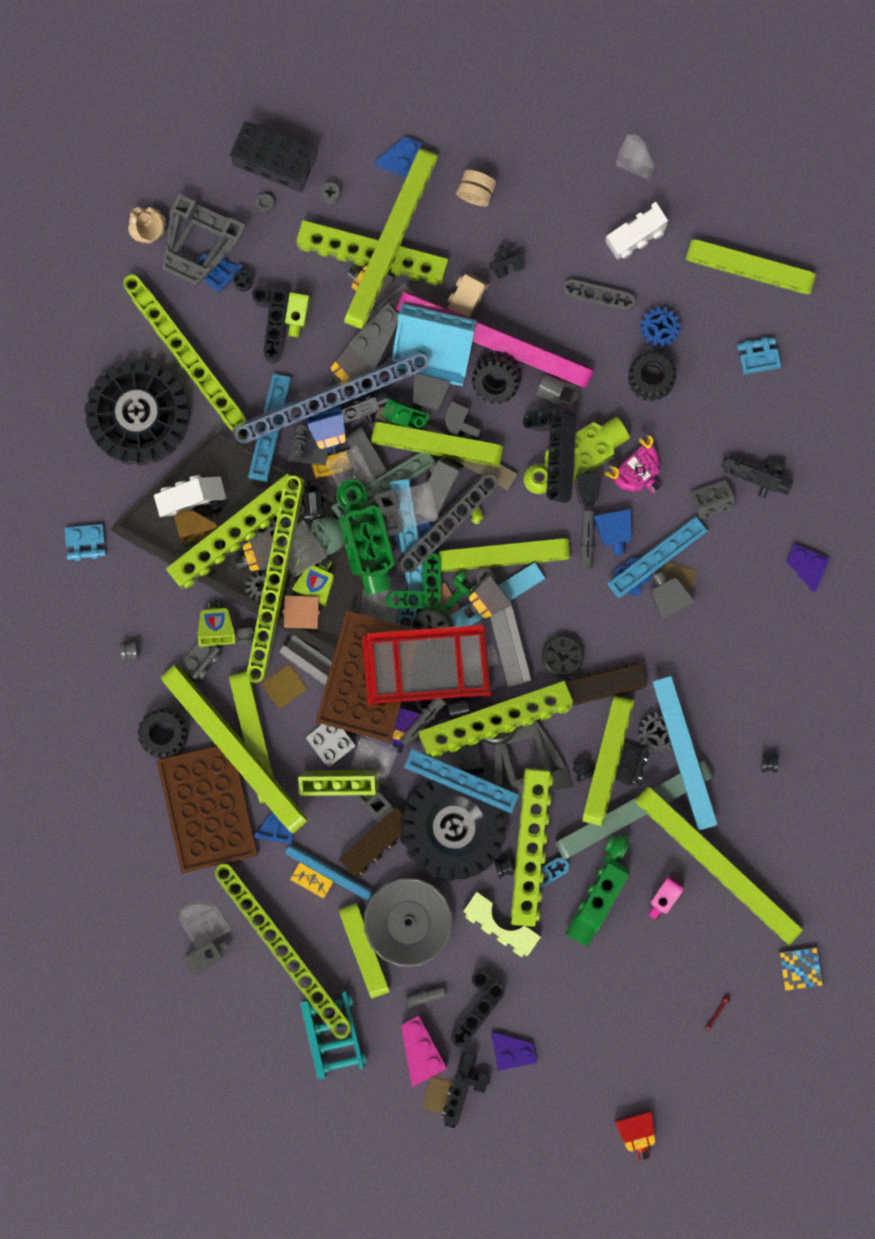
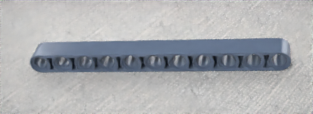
[233,351,429,443]

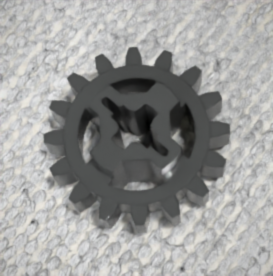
[638,712,671,754]

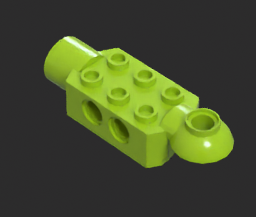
[523,417,630,494]

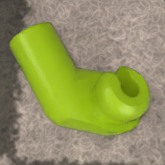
[461,505,484,524]

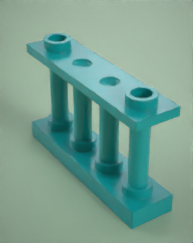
[300,992,367,1080]

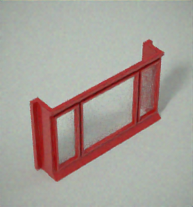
[362,625,491,706]

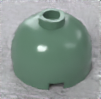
[312,516,344,556]

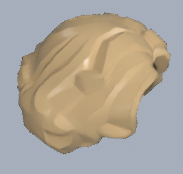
[128,207,166,243]

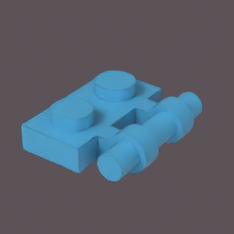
[737,337,781,375]
[65,524,106,561]

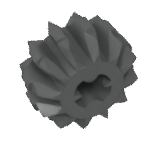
[245,571,277,603]

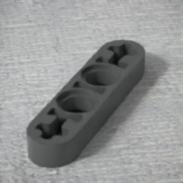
[563,279,635,311]

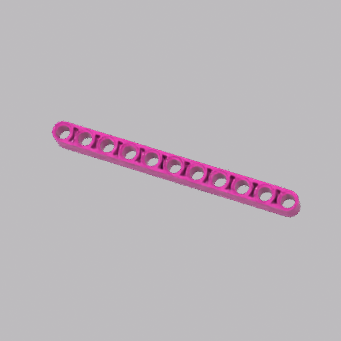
[396,291,594,388]

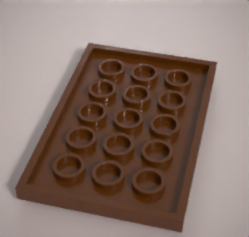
[316,611,418,743]
[156,746,258,874]

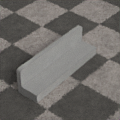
[490,606,531,687]
[279,636,332,686]

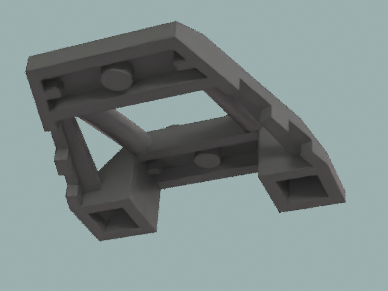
[162,194,246,286]
[493,721,572,802]

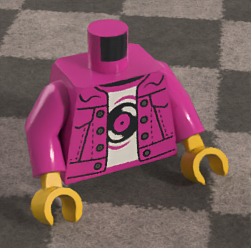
[605,434,661,494]

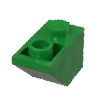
[382,398,429,430]

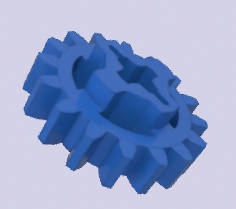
[639,307,681,349]

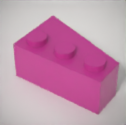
[401,1016,447,1087]

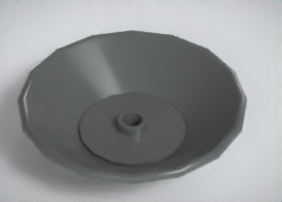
[364,878,452,967]

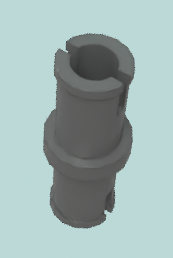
[405,986,446,1008]

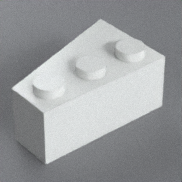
[606,202,668,260]
[154,475,226,517]

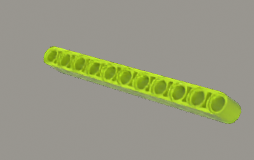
[344,148,438,329]
[247,476,304,683]
[160,664,308,834]
[635,787,803,945]
[215,864,350,1039]

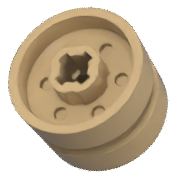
[456,170,496,206]

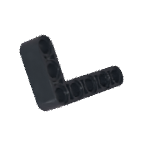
[523,407,576,503]

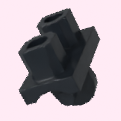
[489,245,525,279]

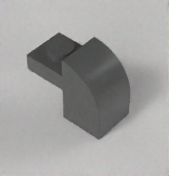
[445,402,480,440]
[372,490,403,537]
[355,792,393,823]

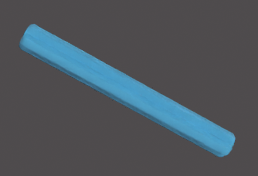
[285,844,372,900]

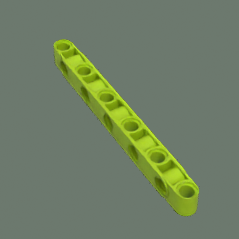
[123,275,251,443]

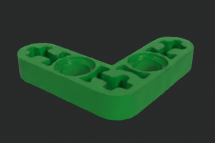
[385,553,441,609]

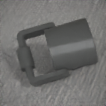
[536,373,580,409]

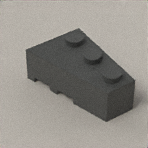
[349,303,399,369]
[413,457,464,522]

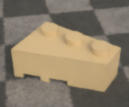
[447,273,490,318]

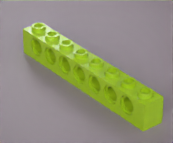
[296,220,448,286]
[166,474,298,589]
[419,681,573,758]
[510,767,553,927]

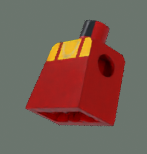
[614,1111,655,1161]

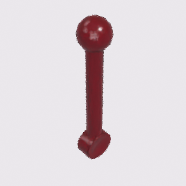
[705,995,730,1031]

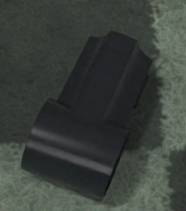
[304,485,324,523]

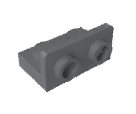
[690,480,735,520]
[179,643,221,681]

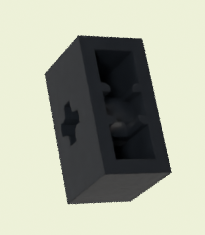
[575,472,600,506]

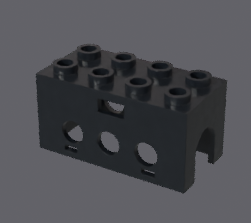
[230,121,316,193]

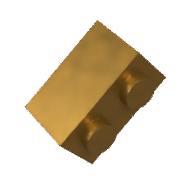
[174,509,218,544]

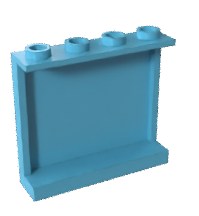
[391,303,477,386]

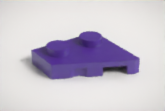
[786,544,829,593]
[491,1033,537,1071]

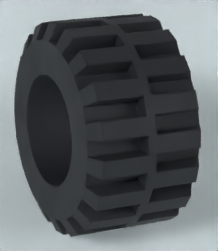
[628,350,677,402]
[471,351,522,404]
[137,709,188,759]

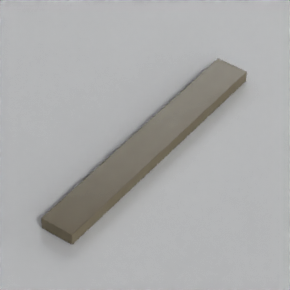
[376,406,517,491]

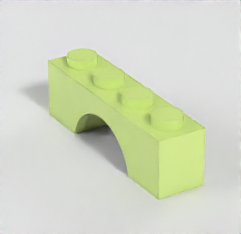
[463,892,541,957]

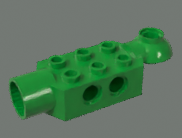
[337,479,395,595]
[564,835,631,947]

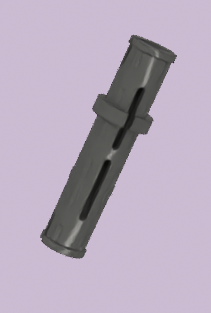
[579,511,595,569]
[399,699,446,747]

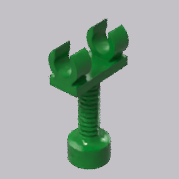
[436,571,477,615]

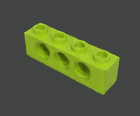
[298,770,380,796]

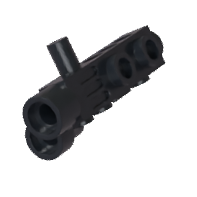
[331,381,388,424]
[721,455,794,498]
[442,1052,491,1128]

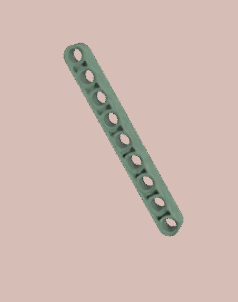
[555,760,714,860]

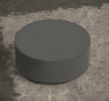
[256,193,275,213]

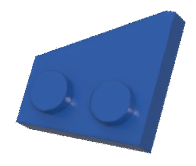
[254,812,293,844]

